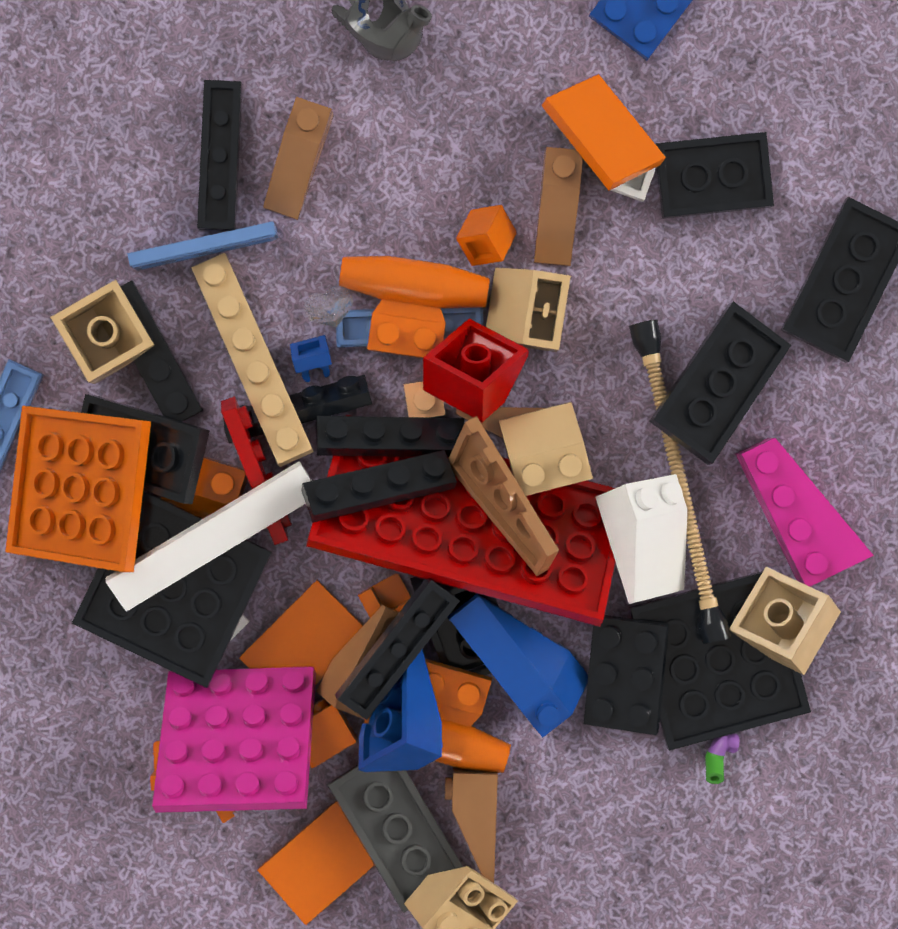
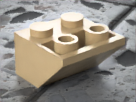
[486,268,571,352]
[404,866,518,929]

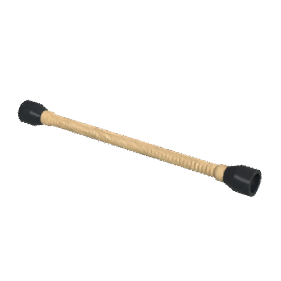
[629,320,732,644]

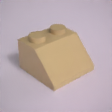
[50,280,154,384]
[499,402,593,496]
[729,567,841,675]

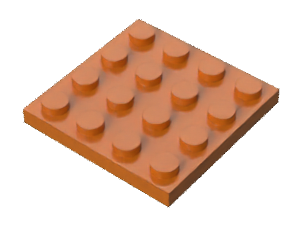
[5,406,151,572]

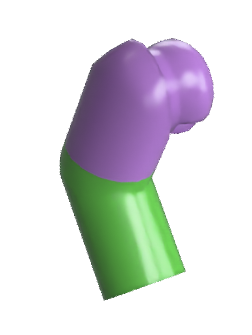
[705,733,740,784]

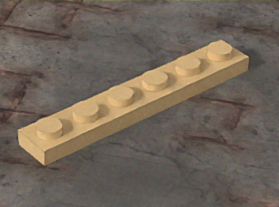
[191,253,314,467]

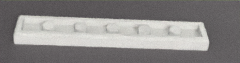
[105,461,312,612]

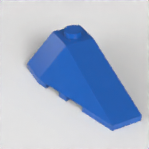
[448,594,588,738]
[358,649,443,772]

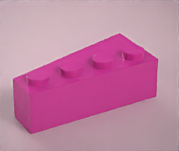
[736,438,874,587]

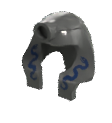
[332,0,432,62]

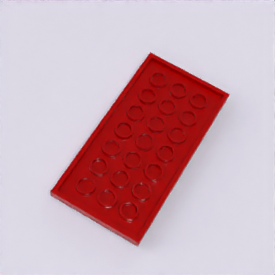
[306,414,615,627]

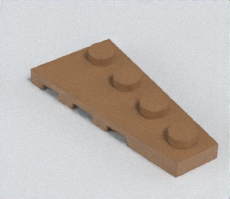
[449,416,559,576]

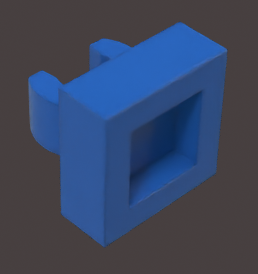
[290,335,332,382]

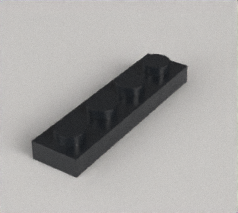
[197,80,243,231]
[120,281,203,422]
[223,374,372,444]
[316,416,464,457]
[301,450,457,523]
[335,578,460,720]

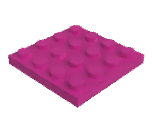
[152,666,316,813]

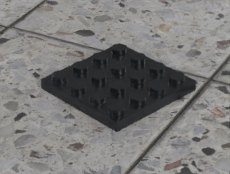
[72,490,272,688]
[629,571,811,751]

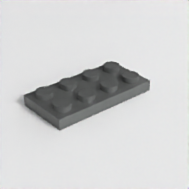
[326,764,463,913]

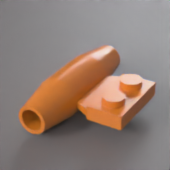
[339,256,490,359]
[363,659,511,773]

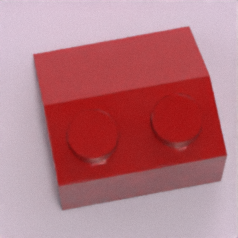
[423,318,529,423]

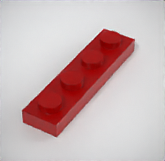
[221,396,292,545]

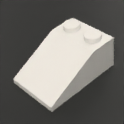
[595,474,688,604]

